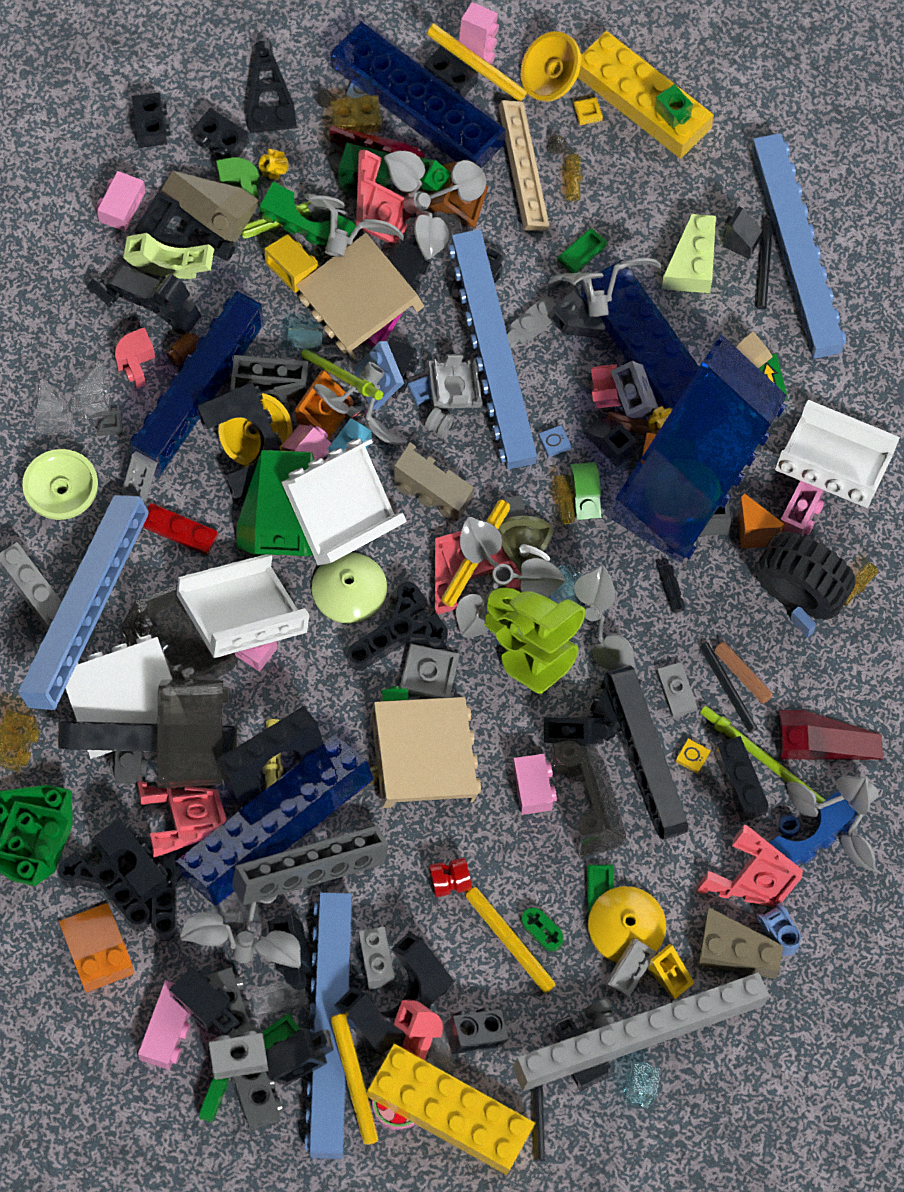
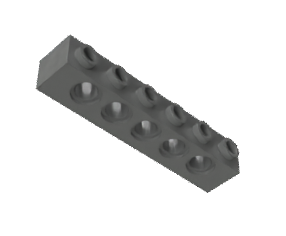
[232,826,389,905]
[207,967,284,1132]

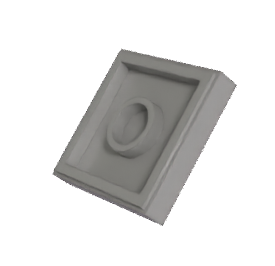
[400,643,460,699]

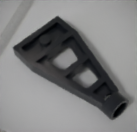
[247,40,297,133]
[134,192,236,262]

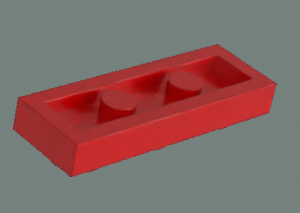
[142,503,219,556]

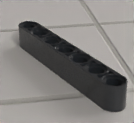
[604,665,688,840]
[58,721,237,754]

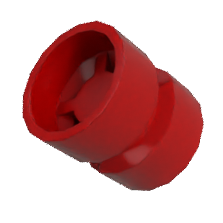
[429,857,472,898]

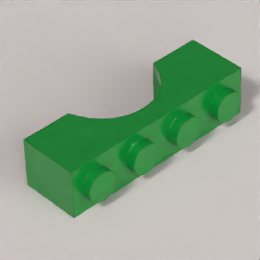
[259,182,357,247]

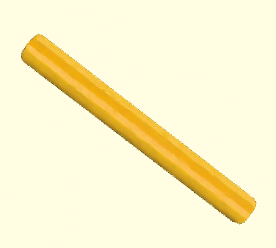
[427,24,527,102]
[442,500,510,607]
[466,887,555,993]
[331,1013,379,1145]

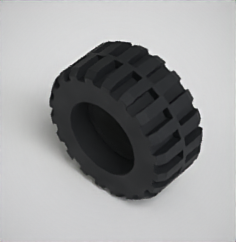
[754,532,856,620]

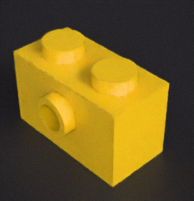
[265,234,319,293]

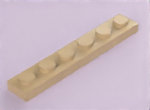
[498,100,549,231]

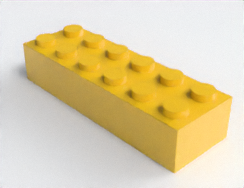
[577,31,714,159]
[367,1044,535,1175]

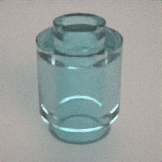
[287,323,323,350]

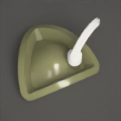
[498,516,554,572]

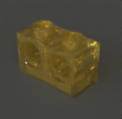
[330,95,382,133]
[0,709,41,773]

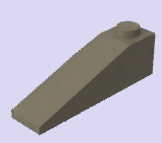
[161,171,261,242]

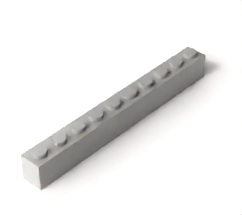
[512,972,769,1092]

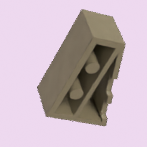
[394,442,474,520]
[699,908,783,979]

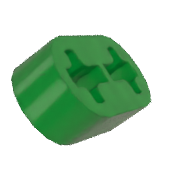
[521,907,564,952]
[199,1077,230,1123]

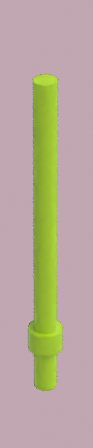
[301,349,383,400]
[700,706,825,803]

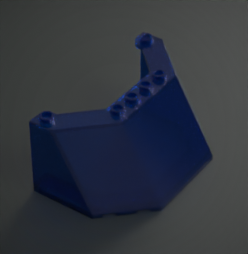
[604,334,787,563]

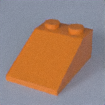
[59,903,135,993]

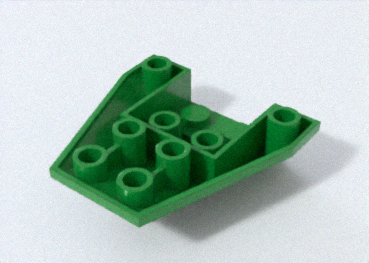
[237,450,314,556]
[0,785,73,887]

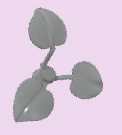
[384,151,486,260]
[305,194,404,257]
[550,258,661,317]
[313,360,407,445]
[456,517,566,637]
[574,565,636,670]
[786,775,879,871]
[180,896,301,968]

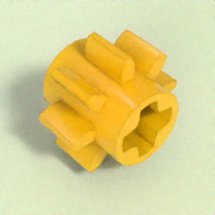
[259,149,289,180]
[648,406,679,437]

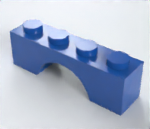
[769,791,858,866]

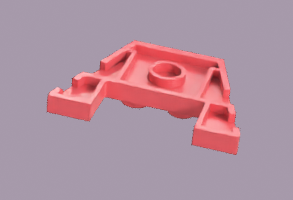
[356,150,428,244]
[435,531,522,615]
[137,782,227,857]
[697,825,803,908]

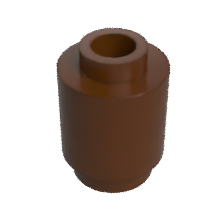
[165,332,203,367]

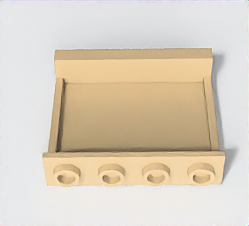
[296,233,424,360]
[371,697,481,808]

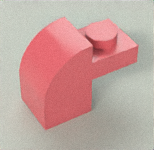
[115,327,155,388]
[591,364,621,409]
[394,1000,443,1061]

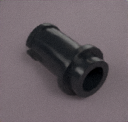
[87,277,119,307]

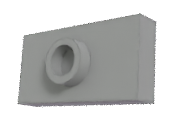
[121,451,157,503]
[657,662,697,717]
[605,938,657,997]

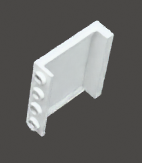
[775,400,900,508]
[282,438,407,565]
[177,554,309,658]
[65,635,188,759]

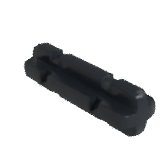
[660,565,685,613]

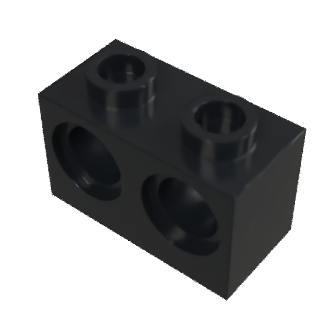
[423,45,478,101]
[132,92,171,148]
[193,108,249,160]
[444,1007,509,1055]

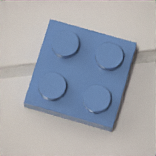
[354,341,404,410]

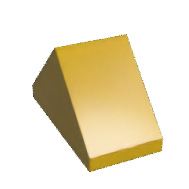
[648,944,694,999]

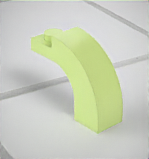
[123,233,214,279]

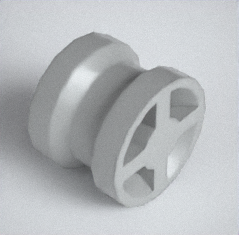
[425,407,454,438]

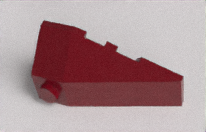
[329,126,425,158]
[778,710,883,760]

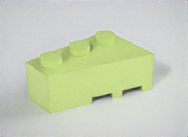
[662,214,716,293]

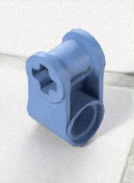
[757,903,801,956]

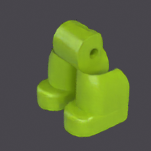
[484,588,586,694]

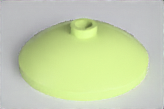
[22,449,98,520]
[312,552,387,624]

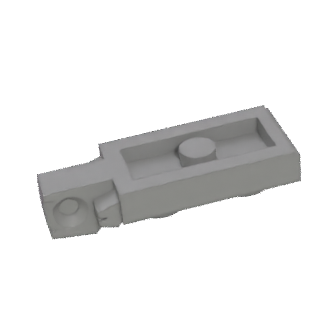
[507,295,557,349]

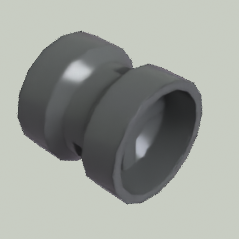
[586,999,618,1030]

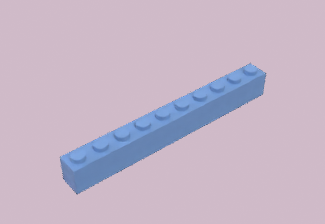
[751,133,846,359]
[448,229,537,470]
[18,495,149,710]
[305,893,352,1159]

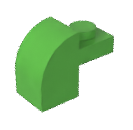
[216,158,260,199]
[570,462,601,520]

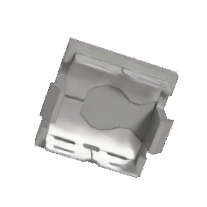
[427,354,482,409]

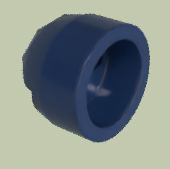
[779,815,800,838]

